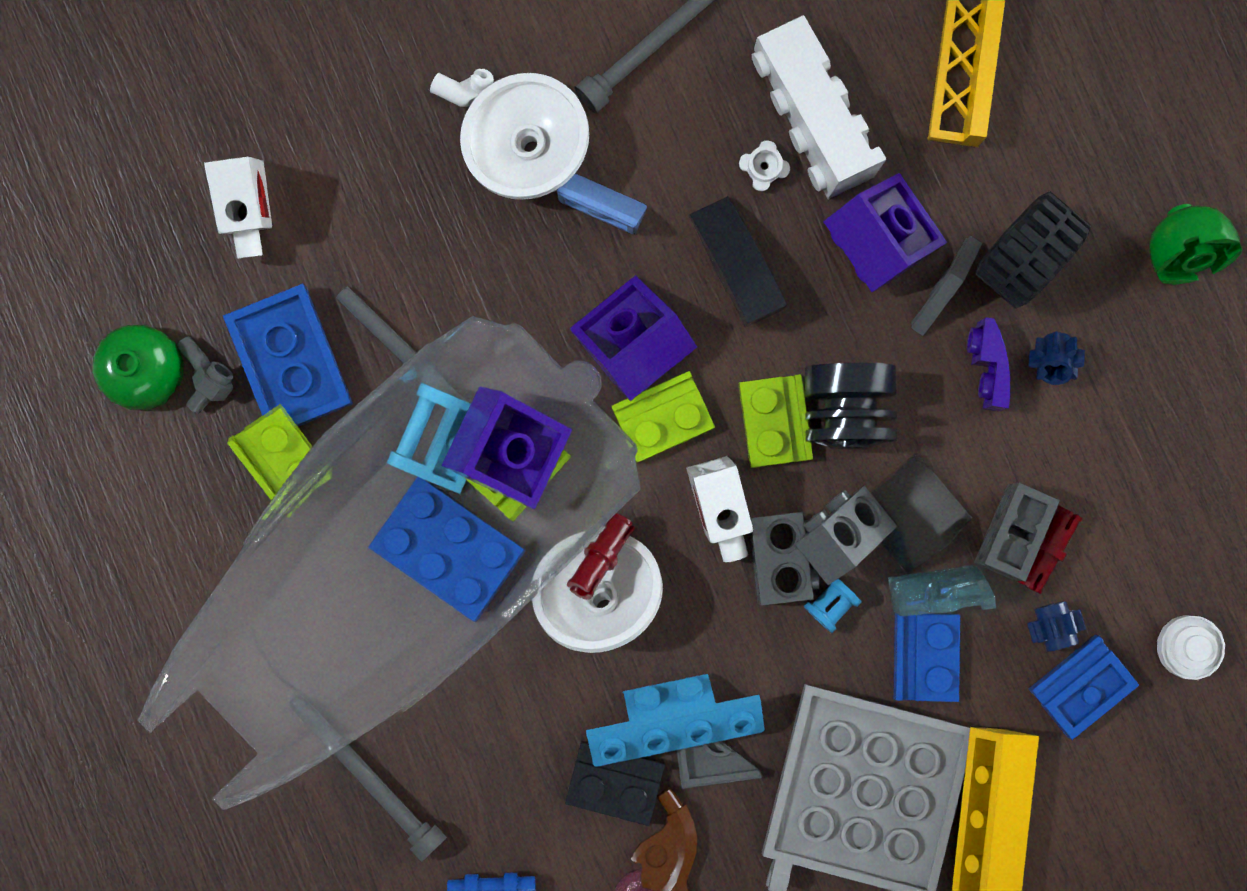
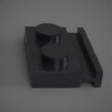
[565,741,665,826]

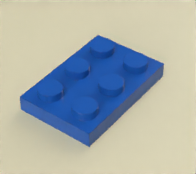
[223,284,353,427]
[368,477,526,622]

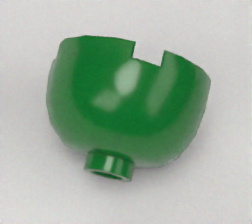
[1149,204,1242,285]
[92,325,184,411]

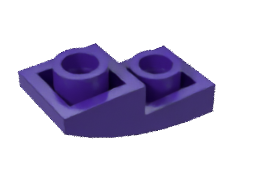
[967,317,1010,411]

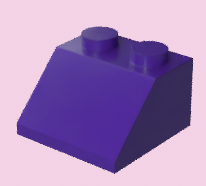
[823,173,948,292]
[569,275,697,401]
[441,386,572,509]

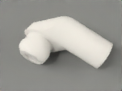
[430,69,494,107]

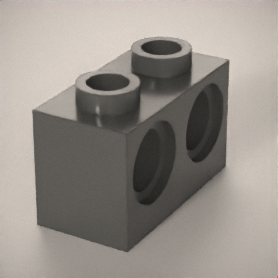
[974,483,1060,582]
[795,485,897,585]
[749,512,819,606]

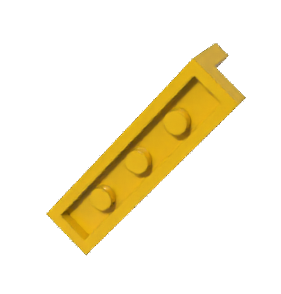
[928,0,1005,147]

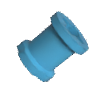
[803,579,862,633]

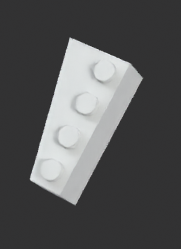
[752,15,886,199]

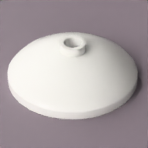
[460,73,589,200]
[532,530,663,653]

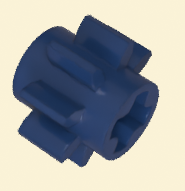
[1029,331,1085,385]
[1027,601,1086,652]

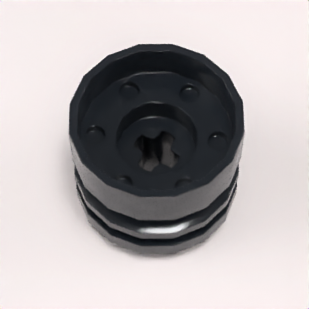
[805,363,897,449]

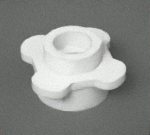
[739,141,790,191]

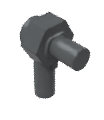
[177,336,233,414]

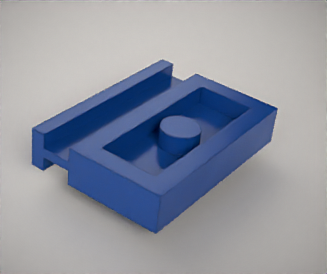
[893,613,960,702]
[1029,635,1139,740]

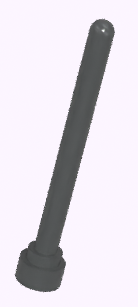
[574,0,714,113]
[290,695,447,862]

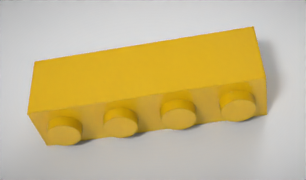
[952,727,1039,891]

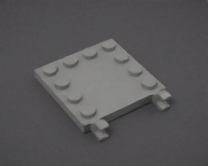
[761,684,970,891]

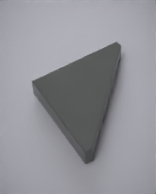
[911,236,982,336]
[677,741,762,789]

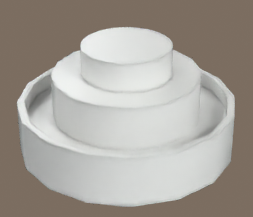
[1157,615,1225,680]

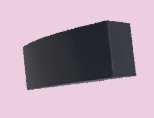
[689,196,787,328]

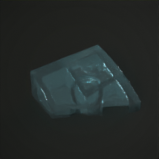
[888,565,996,616]

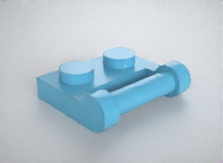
[386,382,471,494]

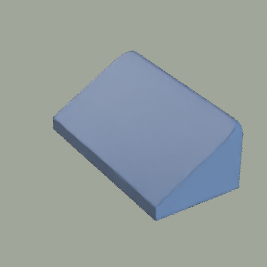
[557,174,647,234]

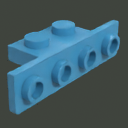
[586,674,765,767]

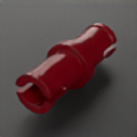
[1017,505,1083,594]
[567,513,635,600]

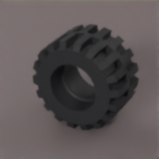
[976,191,1091,309]

